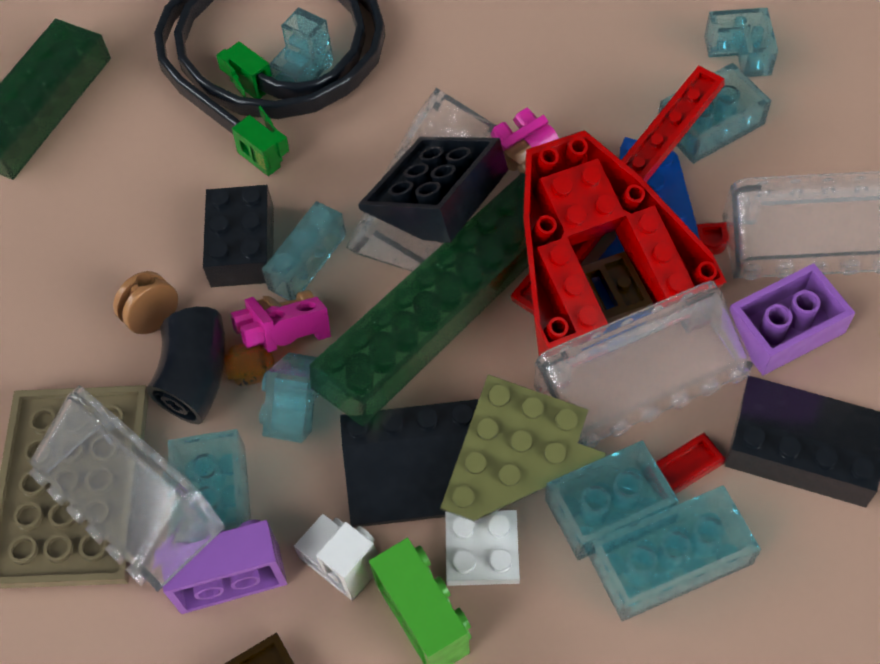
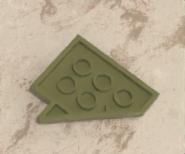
[440,374,607,522]

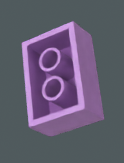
[724,263,855,376]
[157,519,288,614]

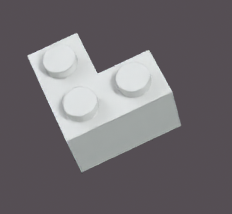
[294,514,378,601]

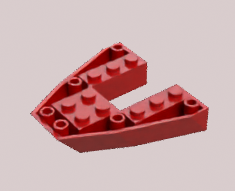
[523,130,727,362]

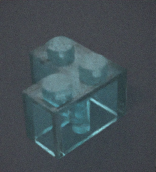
[269,7,334,83]
[704,8,778,77]
[259,352,327,443]

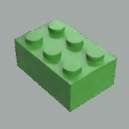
[369,537,472,664]

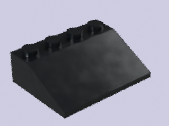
[358,136,508,243]
[725,375,880,508]
[340,399,478,528]

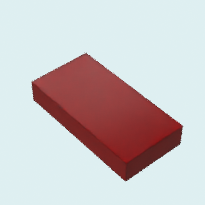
[647,432,726,499]

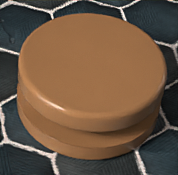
[113,271,178,334]

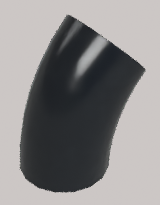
[146,306,225,424]

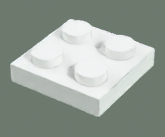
[445,510,520,586]

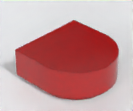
[697,222,729,255]

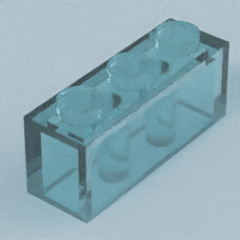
[262,201,346,300]

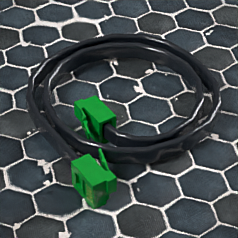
[154,0,385,177]

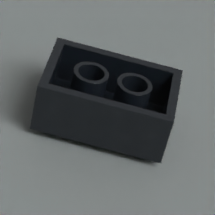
[203,185,274,288]

